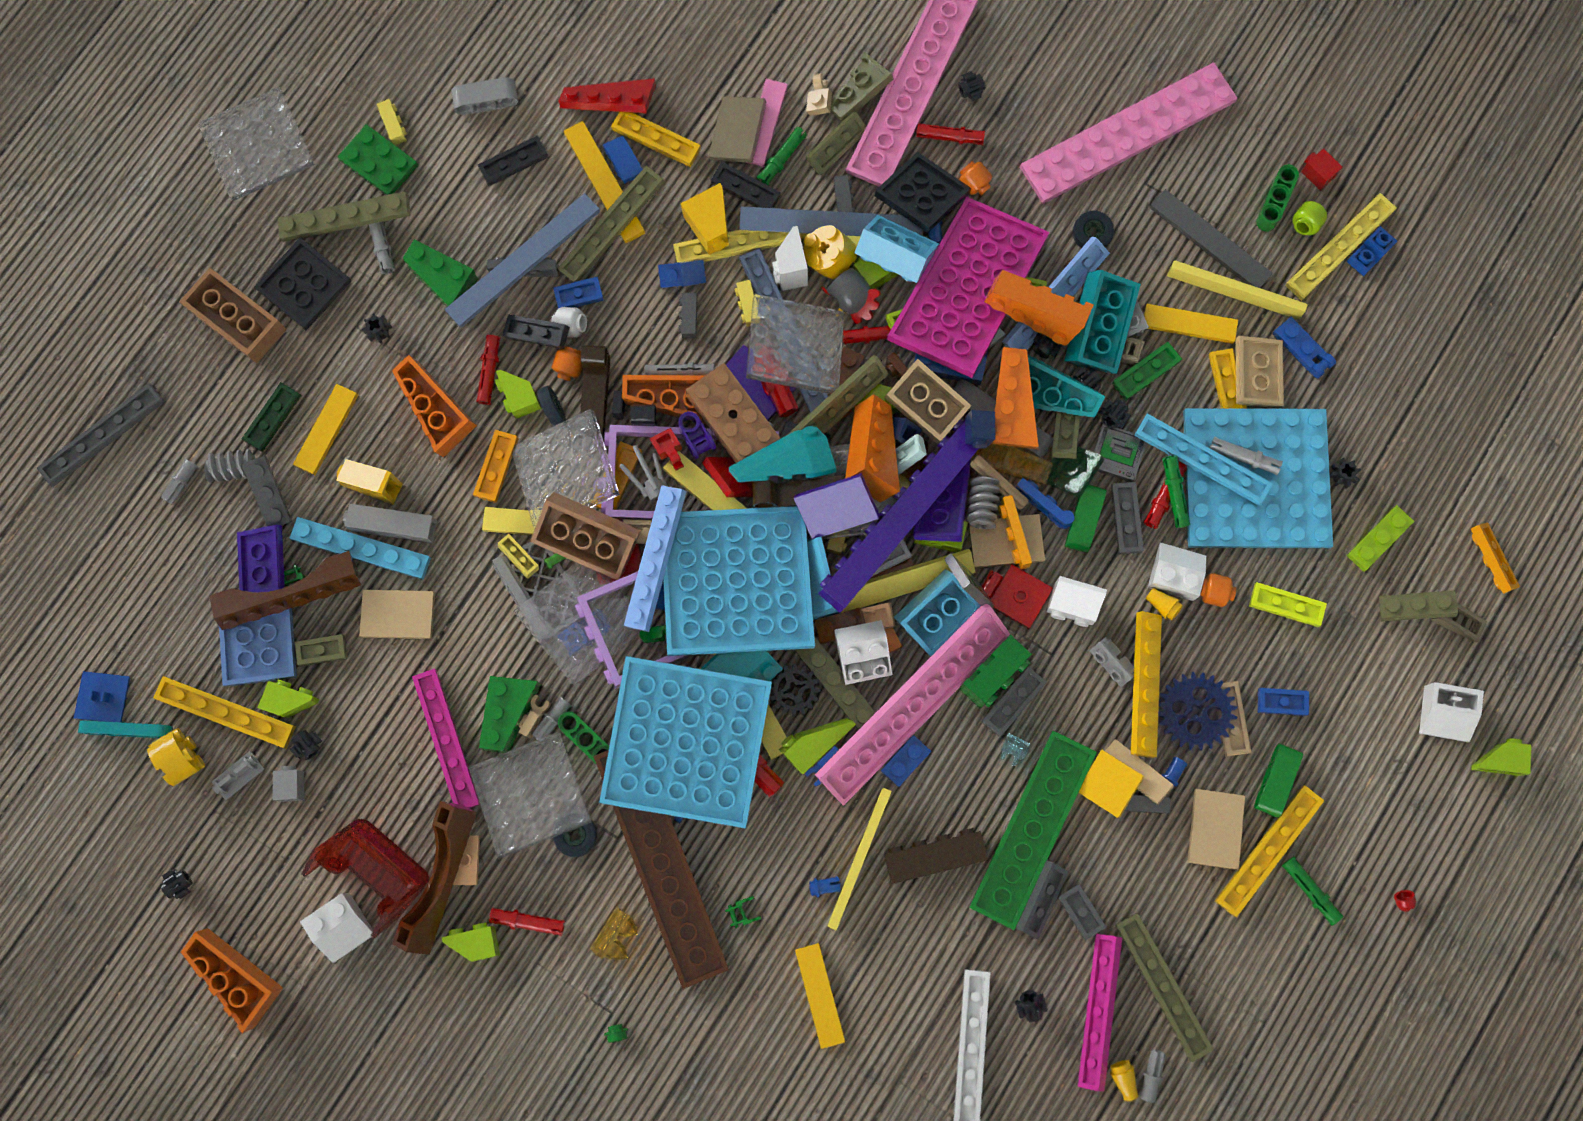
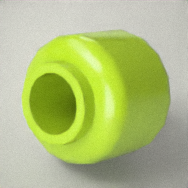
[1292,201,1327,236]

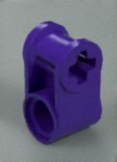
[679,411,716,460]

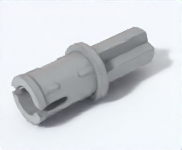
[161,459,198,504]
[532,697,572,742]
[1139,1049,1166,1103]

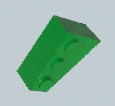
[403,239,478,307]
[959,634,1032,709]
[479,676,542,753]

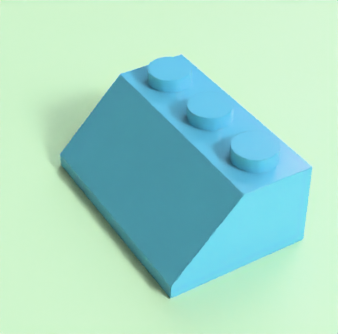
[855,215,939,283]
[807,537,838,620]
[894,569,981,656]

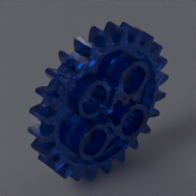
[1158,672,1238,751]

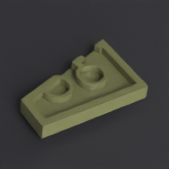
[830,52,894,121]

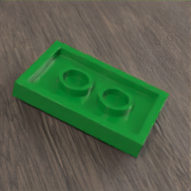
[337,124,419,195]

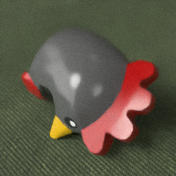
[821,268,881,324]

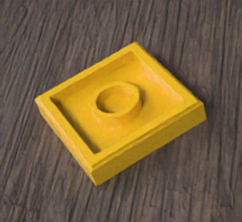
[1078,750,1145,818]

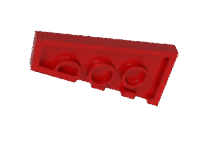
[559,78,656,113]

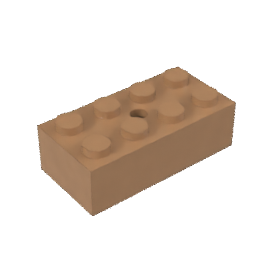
[179,267,287,364]
[686,363,781,463]
[530,492,641,580]

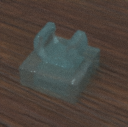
[1001,733,1030,766]

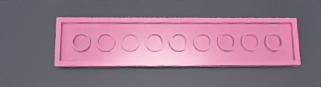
[846,0,978,187]
[1020,62,1237,204]
[815,603,1010,806]

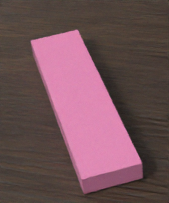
[744,79,788,167]

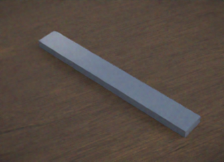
[444,193,600,328]
[740,207,922,236]
[739,248,828,413]

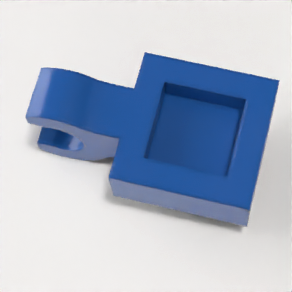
[805,746,839,787]

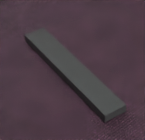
[1150,189,1273,288]
[37,383,165,487]

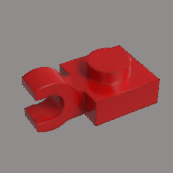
[650,428,684,471]

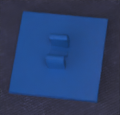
[74,671,130,723]

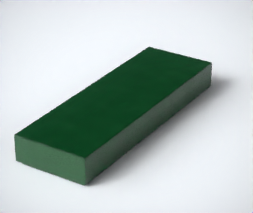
[241,382,302,452]

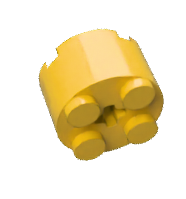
[804,225,857,279]
[147,728,205,786]

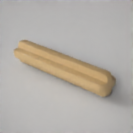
[970,455,1028,510]

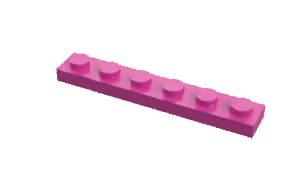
[412,668,481,809]
[1078,934,1122,1092]

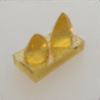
[590,906,637,960]

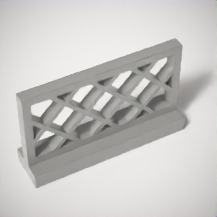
[492,542,584,645]

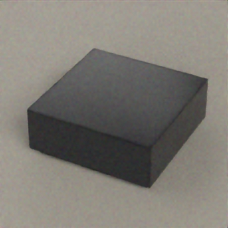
[612,391,625,420]

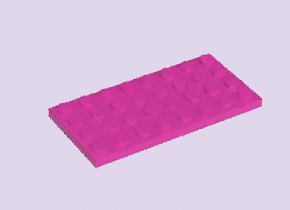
[887,197,1050,378]

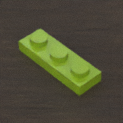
[1346,505,1415,572]

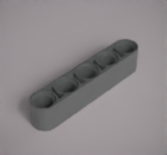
[953,379,1054,461]

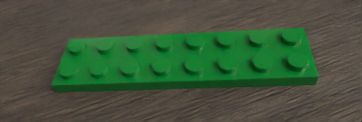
[969,731,1097,930]

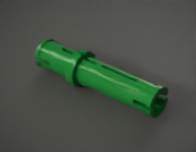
[756,127,807,186]
[1162,455,1191,528]
[1282,856,1344,926]

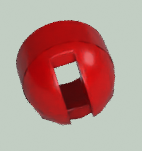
[1394,890,1416,912]

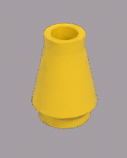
[1146,588,1183,620]
[1110,1060,1139,1101]

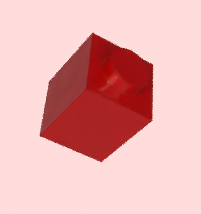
[1301,148,1343,191]

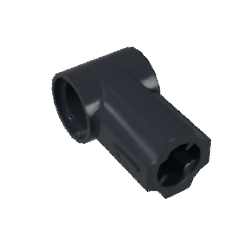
[630,404,657,426]

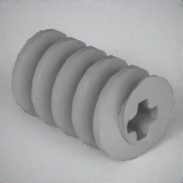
[204,449,256,483]
[967,476,1000,529]

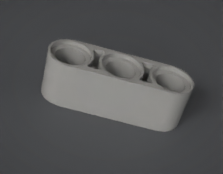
[451,77,518,115]

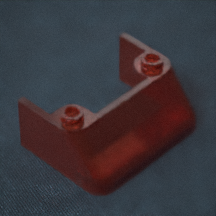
[301,819,429,938]

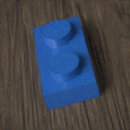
[553,276,604,309]
[1258,688,1309,716]
[881,735,931,788]

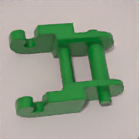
[284,564,305,587]
[639,625,666,643]
[725,896,762,928]

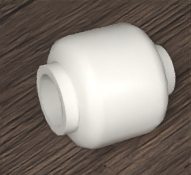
[551,307,587,338]

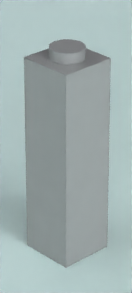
[343,503,438,544]

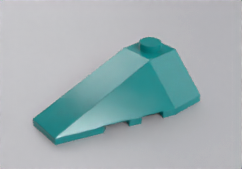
[1027,354,1106,418]
[729,426,837,482]

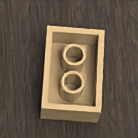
[884,359,972,444]

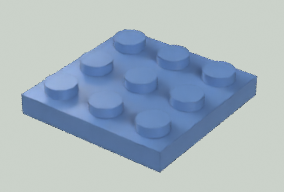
[219,608,297,687]

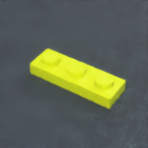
[1249,582,1327,627]

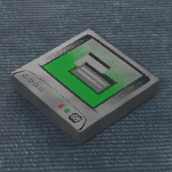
[1089,423,1147,482]
[944,553,994,607]

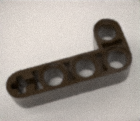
[579,345,610,441]
[752,475,845,508]

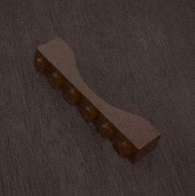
[209,551,361,630]
[392,801,477,955]

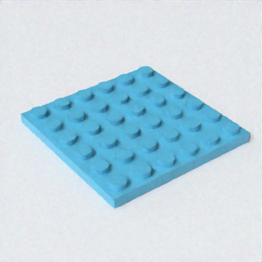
[1183,408,1333,548]
[664,506,815,656]
[599,656,772,828]

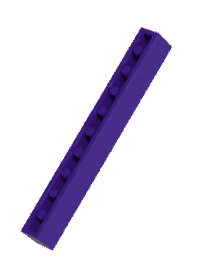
[818,419,979,613]

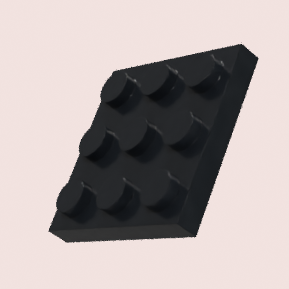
[874,152,971,233]
[254,238,352,331]

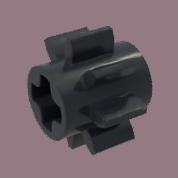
[958,71,986,101]
[362,313,393,344]
[1033,333,1062,359]
[1073,367,1102,392]
[1099,400,1131,428]
[1330,458,1361,489]
[290,730,322,760]
[160,869,193,900]
[1015,990,1048,1022]

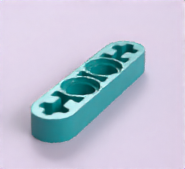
[78,721,173,738]

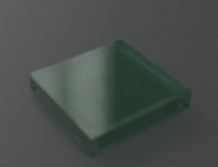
[1039,446,1104,498]

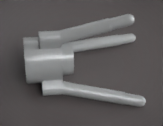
[620,445,668,501]

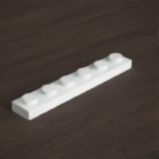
[953,970,990,1121]

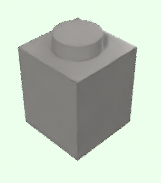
[273,766,304,802]

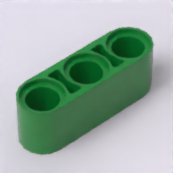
[1256,164,1299,232]
[1064,483,1107,554]
[558,712,609,764]
[1254,743,1303,818]

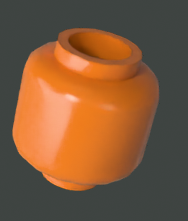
[959,161,992,195]
[552,346,583,381]
[1200,573,1236,607]

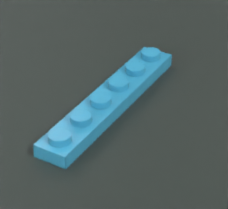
[1134,413,1273,506]
[289,517,431,580]

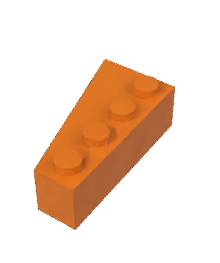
[984,270,1094,346]
[991,347,1039,450]
[392,355,477,457]
[622,375,707,425]
[845,394,900,503]
[181,928,283,1034]

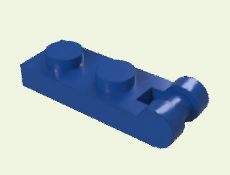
[1272,316,1336,379]
[1016,478,1075,529]

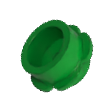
[604,1024,629,1043]

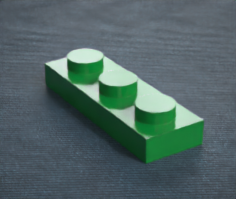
[1112,342,1182,401]

